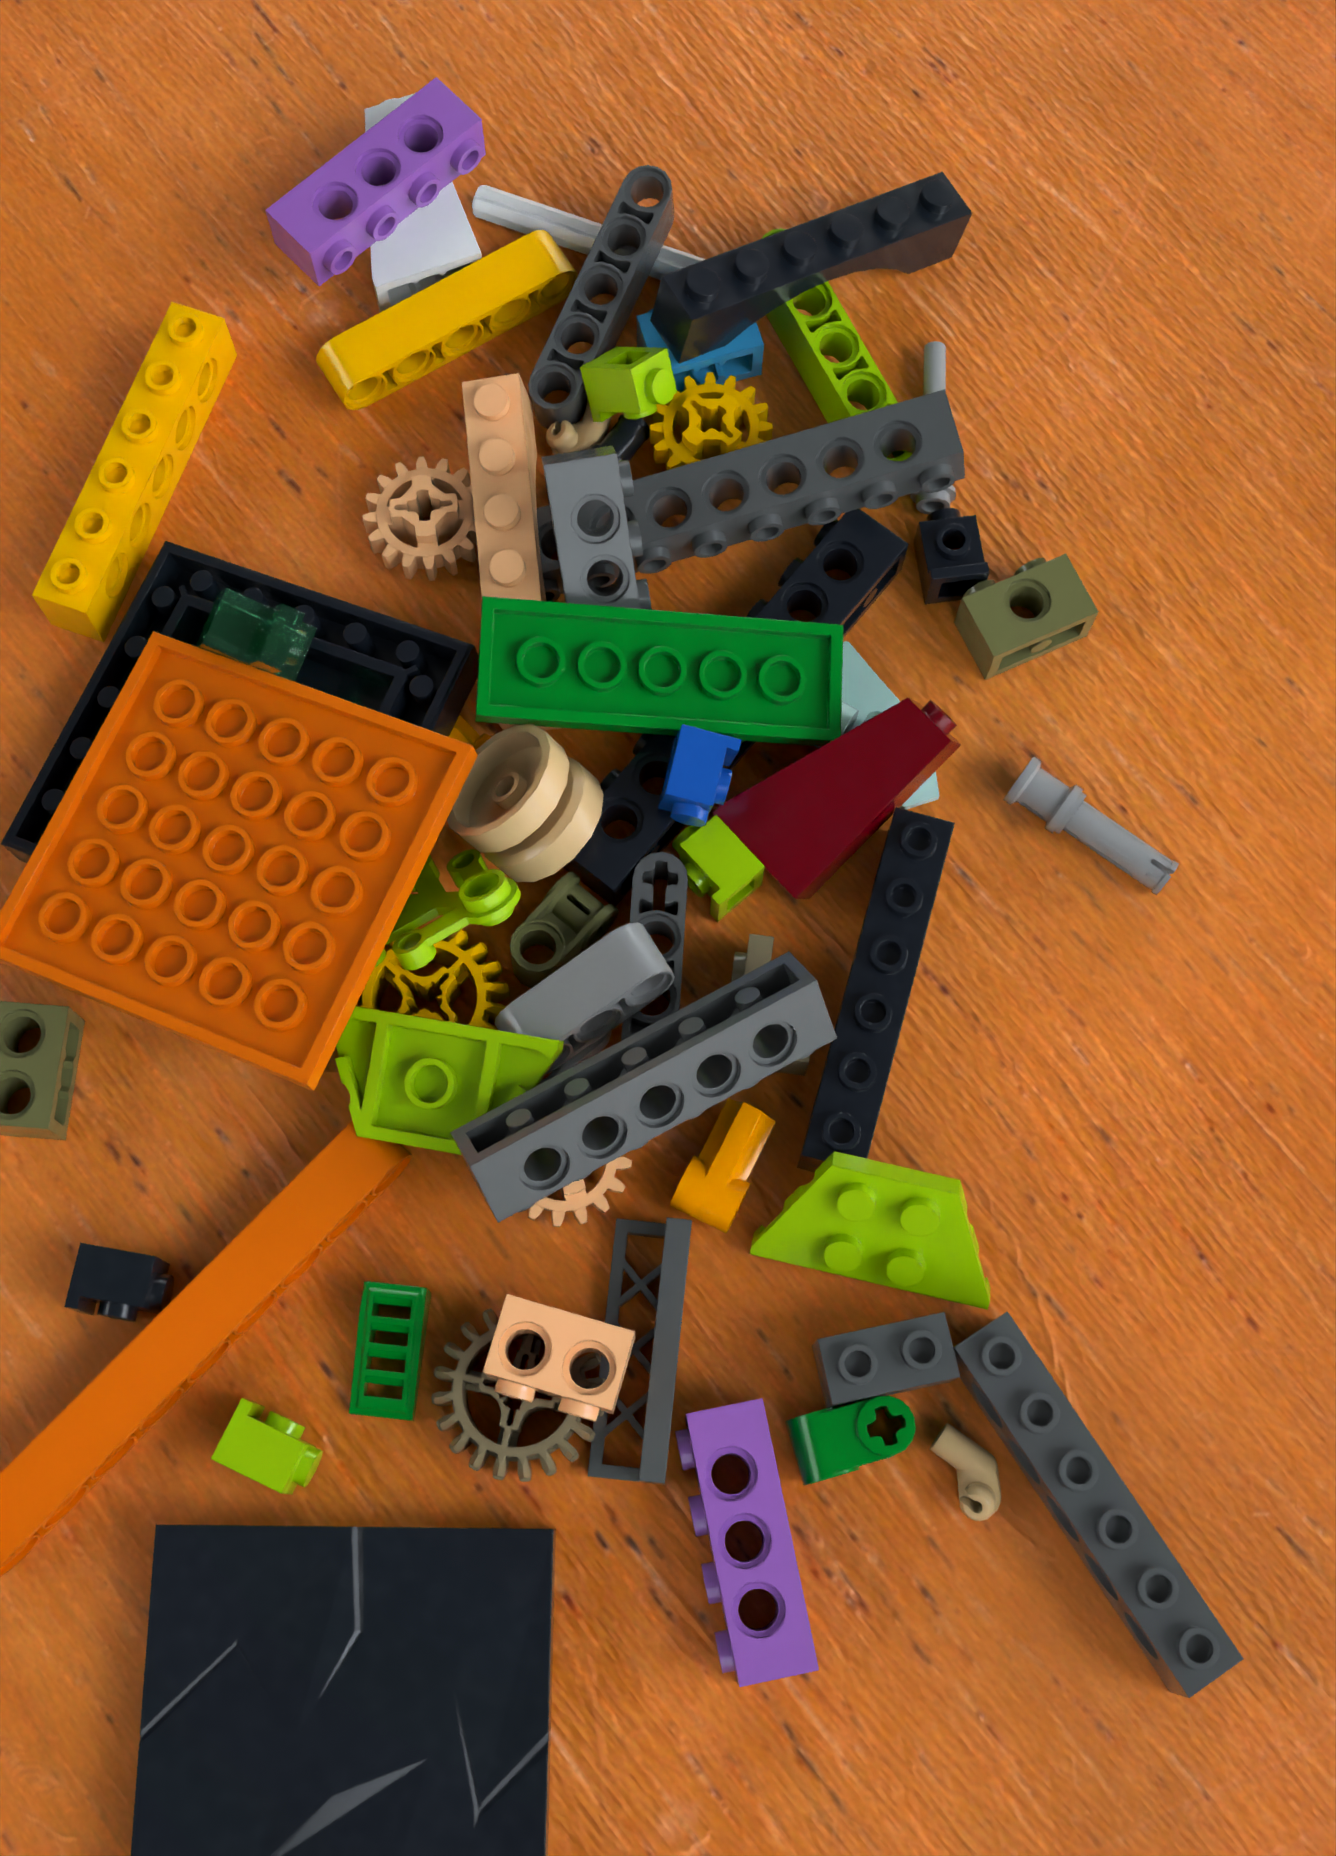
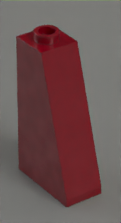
[713,698,961,899]

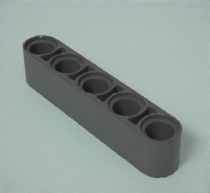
[528,165,674,429]

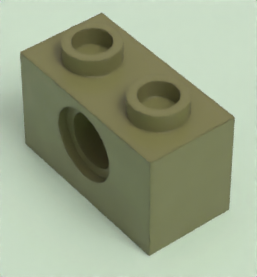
[954,554,1099,680]

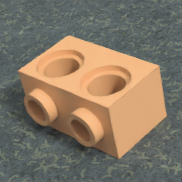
[483,1294,635,1422]

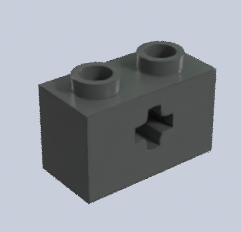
[812,1312,960,1408]

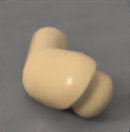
[546,401,612,455]
[929,1423,1001,1521]

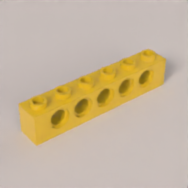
[32,302,237,642]

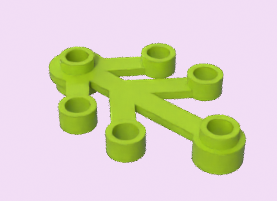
[375,849,521,970]

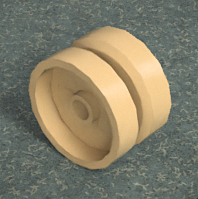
[447,724,604,882]

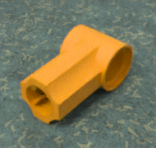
[670,1098,776,1233]

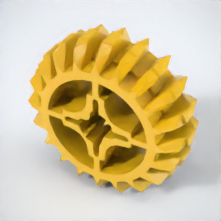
[356,927,510,1030]

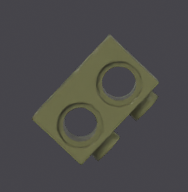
[0,1001,85,1141]

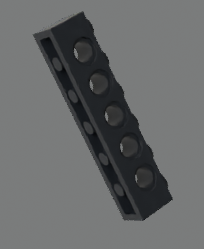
[797,807,955,1173]

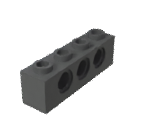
[541,446,652,610]

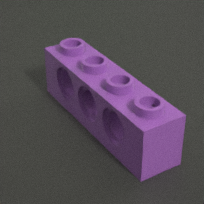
[265,77,486,286]
[675,1398,819,1687]

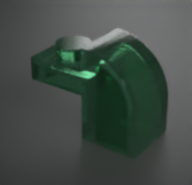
[196,588,317,682]

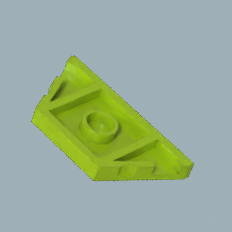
[335,1006,564,1155]
[750,1151,990,1310]

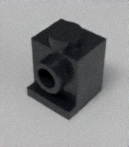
[914,508,990,604]
[64,1243,174,1322]

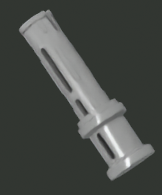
[1003,756,1179,895]

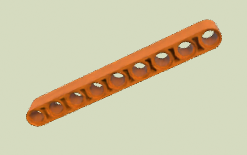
[0,1121,412,1577]

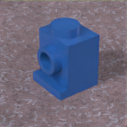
[657,724,742,827]

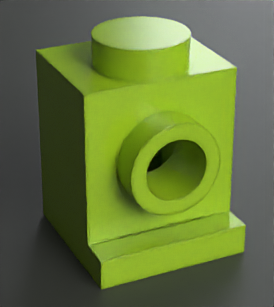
[580,346,677,422]
[672,815,765,922]
[211,1398,323,1495]

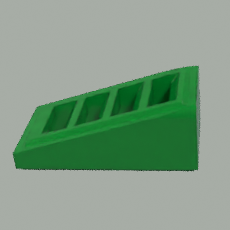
[349,1281,431,1421]

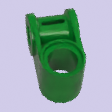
[785,1396,916,1486]

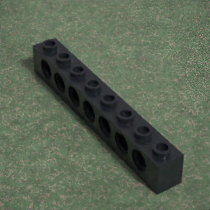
[563,509,908,907]

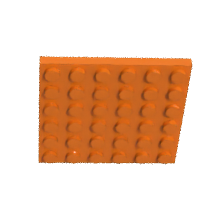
[0,631,478,1091]

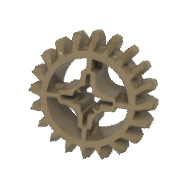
[432,1309,605,1482]

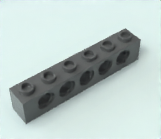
[450,952,837,1223]
[953,1311,1243,1698]

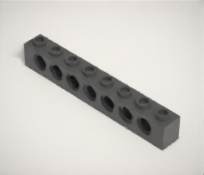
[537,389,965,602]

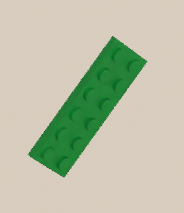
[475,596,844,746]

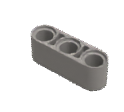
[494,922,675,1074]

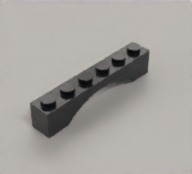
[650,172,972,364]

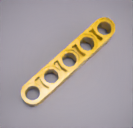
[316,230,578,410]

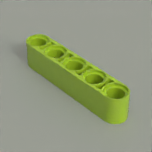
[762,228,912,470]

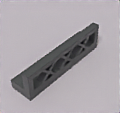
[588,1217,692,1485]

